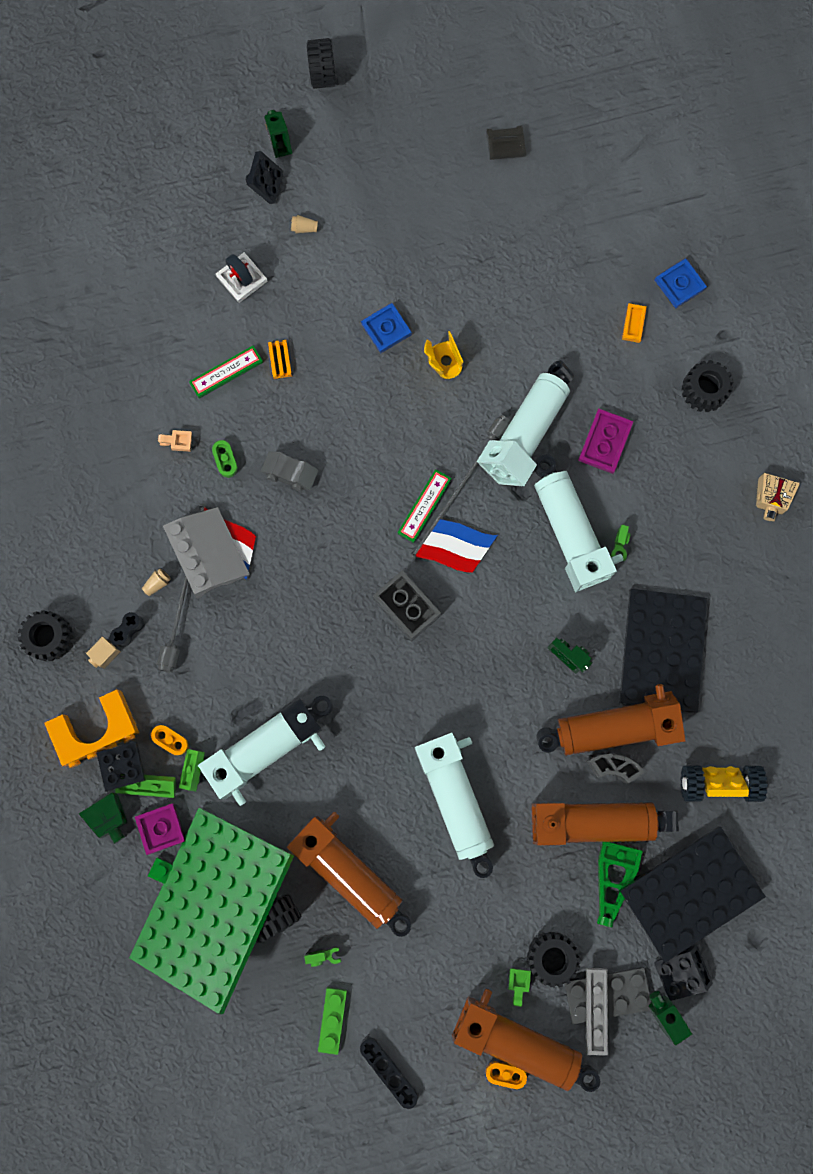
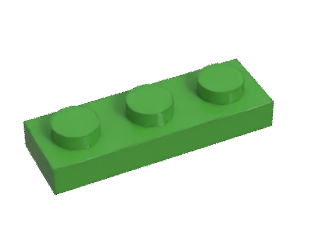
[115,774,176,798]
[318,987,347,1055]

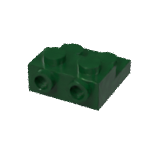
[547,638,593,674]

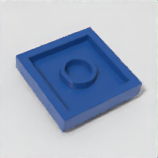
[655,258,707,309]
[361,303,412,354]

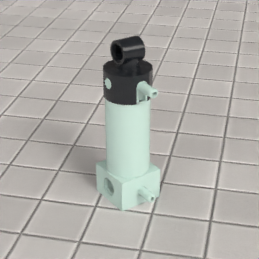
[198,696,333,806]

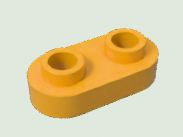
[151,725,189,755]
[486,1061,527,1089]

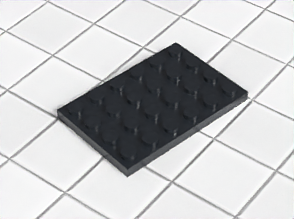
[619,589,707,713]
[619,826,766,963]

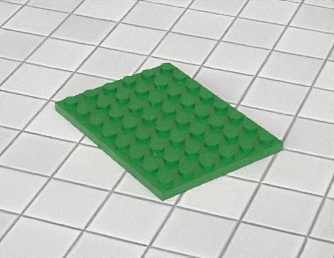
[129,808,294,1014]

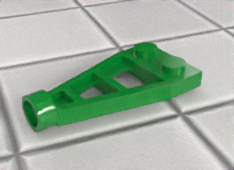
[597,842,642,928]

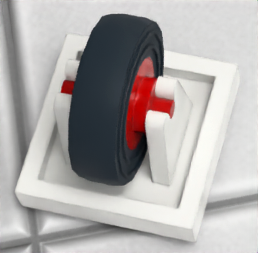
[216,252,268,303]

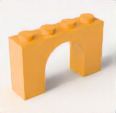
[44,690,139,768]

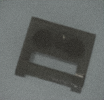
[486,125,526,160]

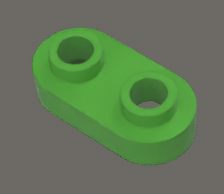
[212,440,238,478]

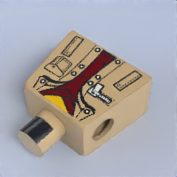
[756,473,799,521]

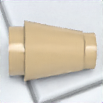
[291,215,318,233]
[142,568,171,596]

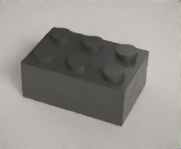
[373,570,441,642]

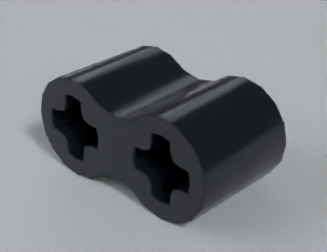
[110,612,144,647]

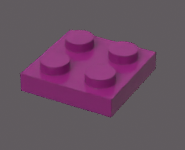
[135,803,185,855]

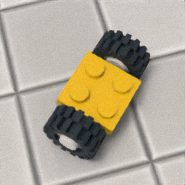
[680,765,768,802]

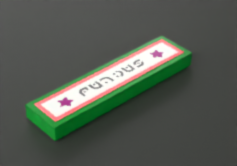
[189,346,263,399]
[398,469,452,543]

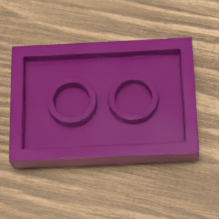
[578,408,634,474]

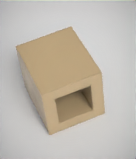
[86,637,120,669]

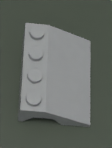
[163,507,250,599]

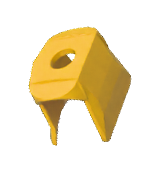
[424,331,464,379]

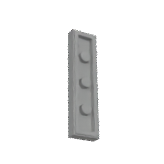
[586,968,608,1055]

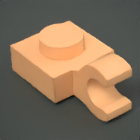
[158,430,192,452]

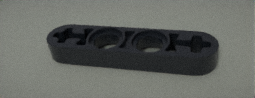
[360,1037,418,1109]

